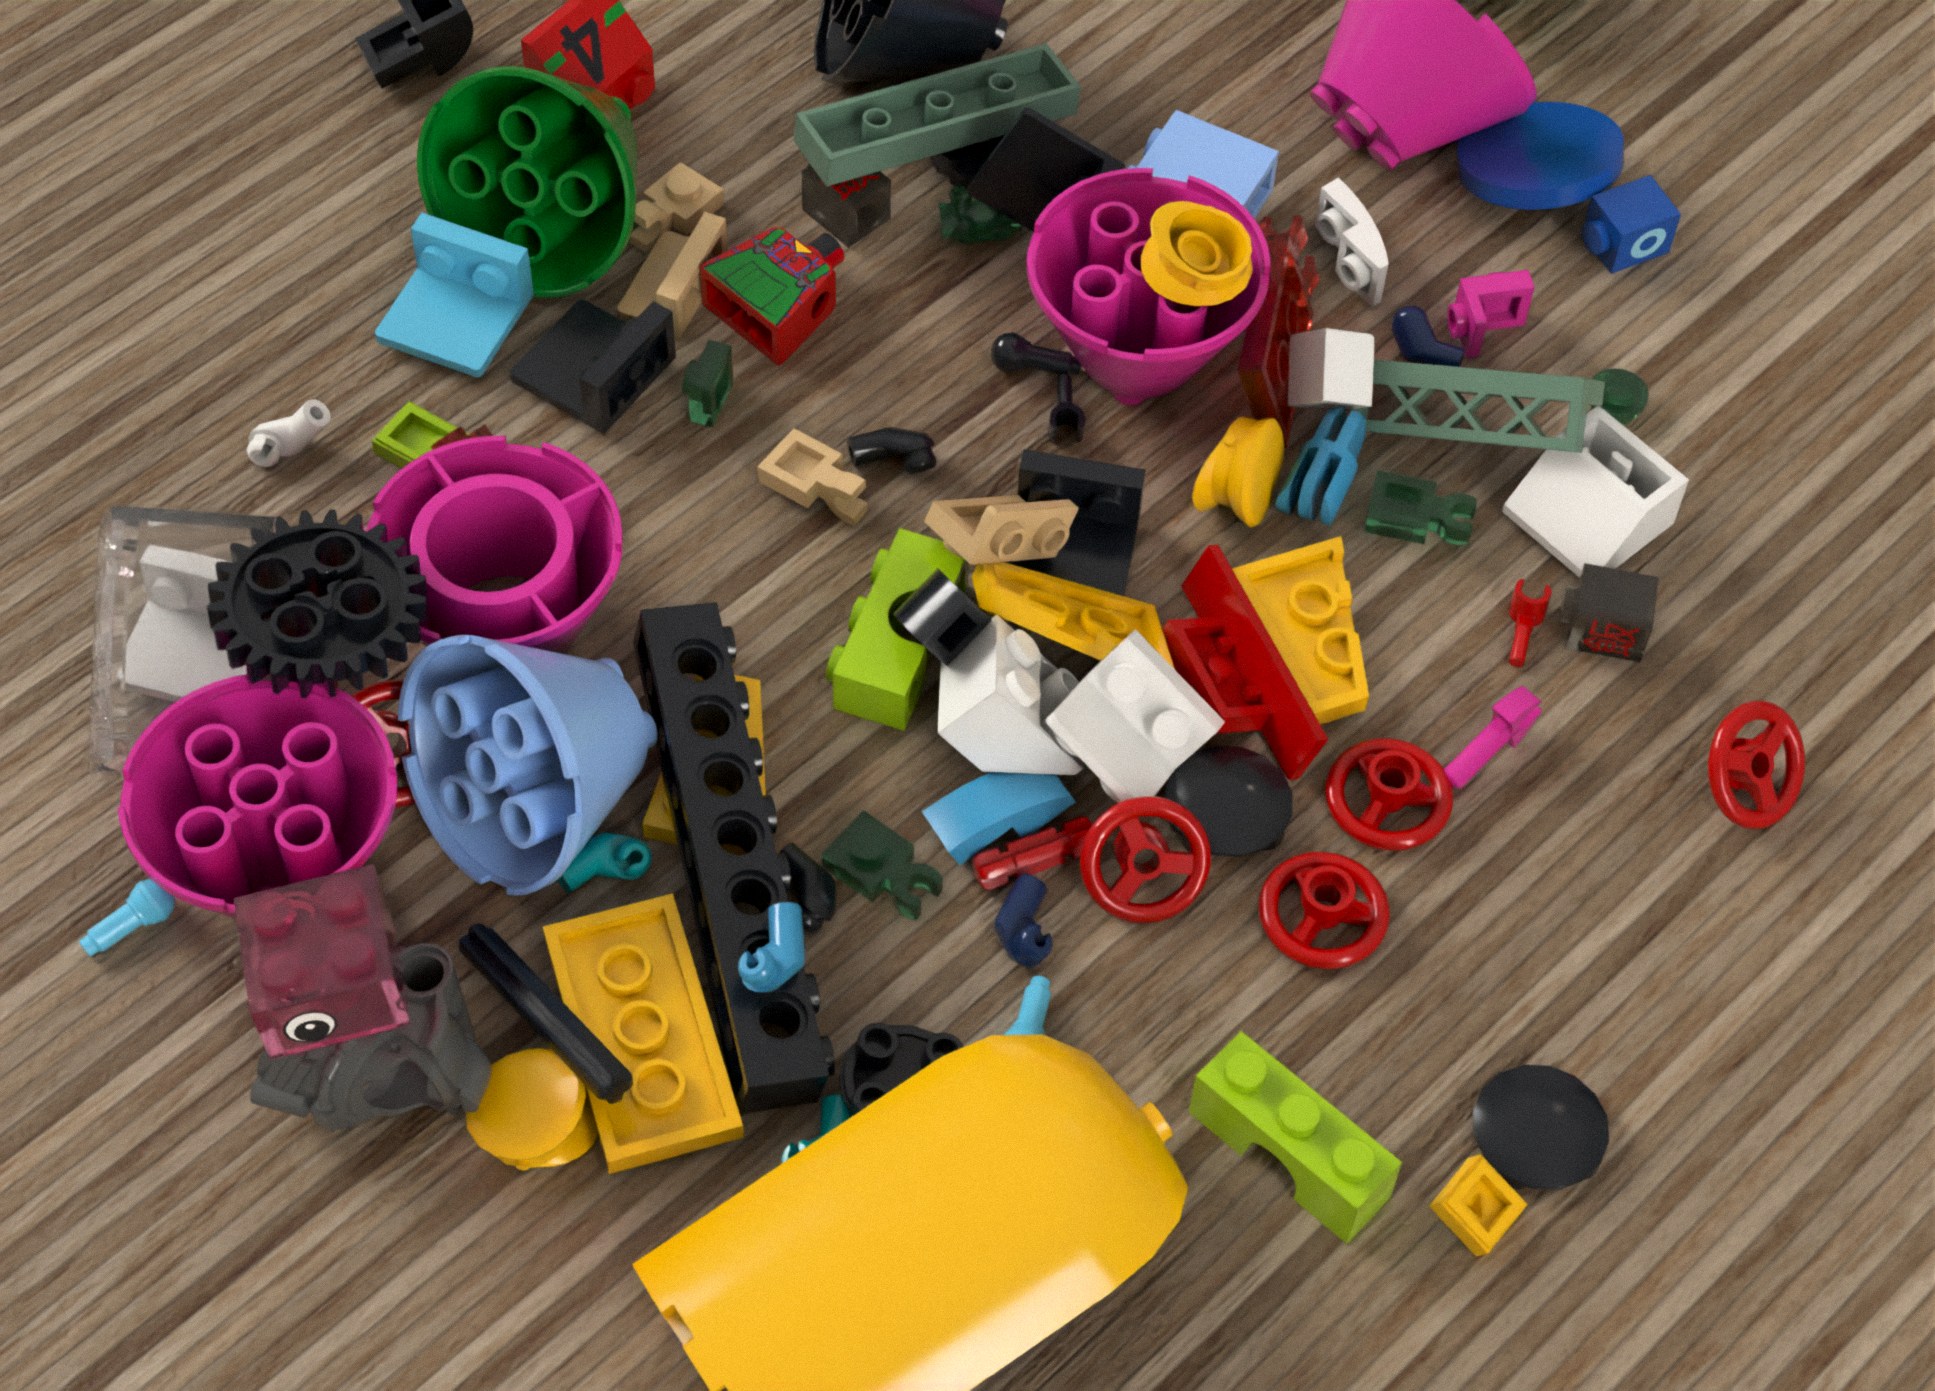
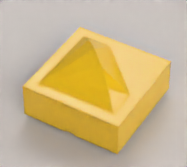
[1429,1154,1528,1257]

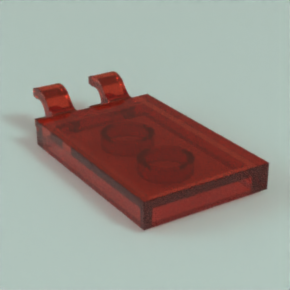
[1238,215,1319,448]

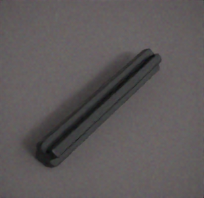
[459,923,633,1104]

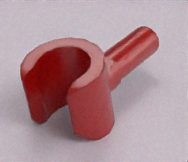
[1509,579,1552,667]

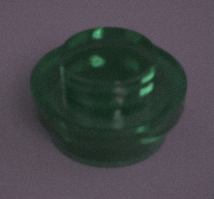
[1591,369,1649,425]

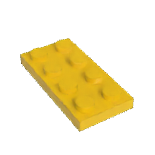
[542,893,744,1174]

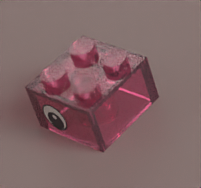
[234,864,411,1060]

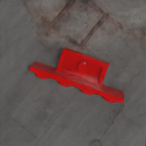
[1162,545,1329,780]

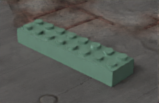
[793,43,1081,187]

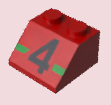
[521,0,655,110]

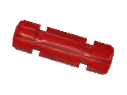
[972,816,1092,891]

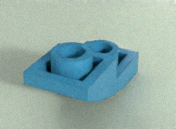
[922,772,1076,866]

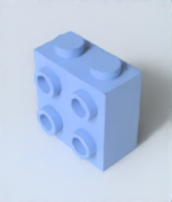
[1127,110,1279,219]

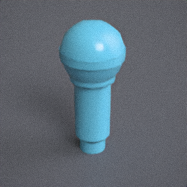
[78,878,176,957]
[1004,976,1051,1035]

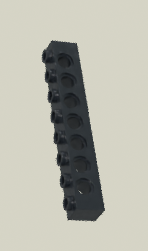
[633,602,835,1114]

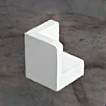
[1288,328,1374,411]

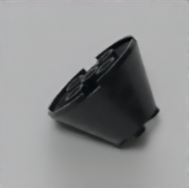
[814,0,1008,84]

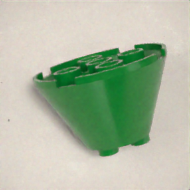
[417,66,638,298]

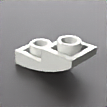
[1315,178,1389,307]

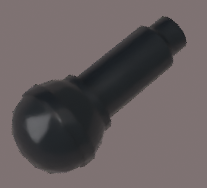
[991,332,1081,375]

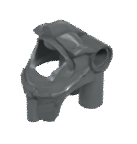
[250,929,492,1132]

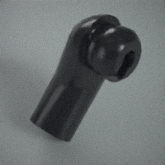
[847,427,937,474]
[778,843,837,935]

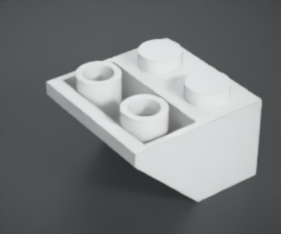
[1502,406,1689,587]
[938,615,1084,775]

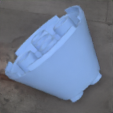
[398,635,658,896]

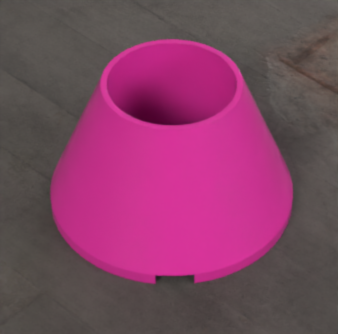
[366,436,623,654]

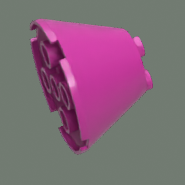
[1310,0,1537,171]
[1026,168,1271,405]
[117,674,397,934]

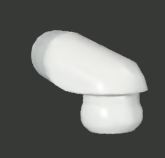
[247,399,331,467]

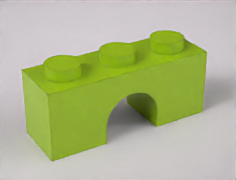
[825,528,969,731]
[1189,1031,1402,1244]

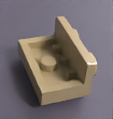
[924,495,1079,565]

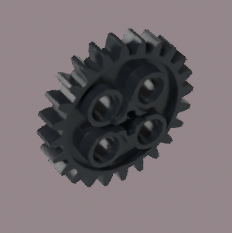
[207,509,428,698]

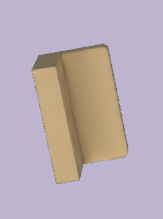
[617,211,728,339]

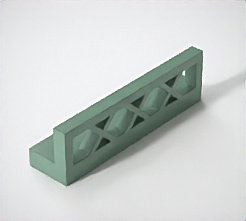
[1350,360,1605,453]

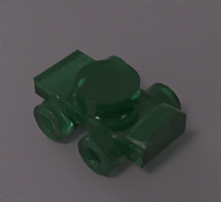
[939,185,1022,244]

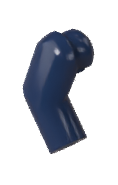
[1391,306,1465,367]
[994,874,1053,967]

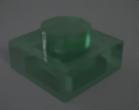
[682,340,734,428]

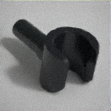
[1048,374,1085,443]

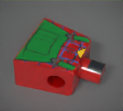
[700,227,845,366]

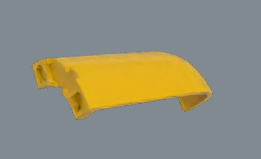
[632,1034,1188,1391]

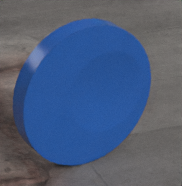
[1457,102,1624,210]

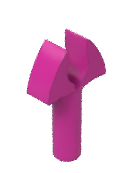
[1444,686,1542,789]

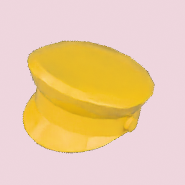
[1141,201,1253,306]
[1192,416,1284,528]
[465,1048,598,1170]

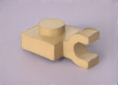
[629,162,724,254]
[757,428,868,526]

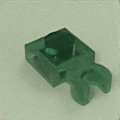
[1364,470,1478,545]
[822,810,943,920]

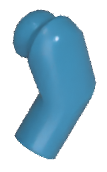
[738,902,805,993]

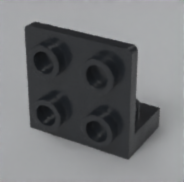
[967,108,1125,232]
[510,299,676,434]
[1005,449,1146,596]

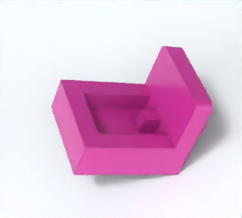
[1447,270,1535,358]

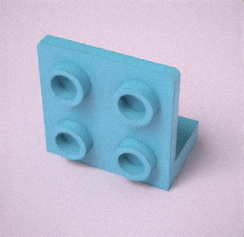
[375,212,534,377]

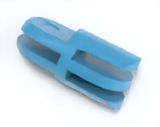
[1275,406,1366,526]

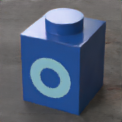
[1581,175,1681,274]

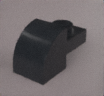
[355,0,473,89]
[893,568,991,666]

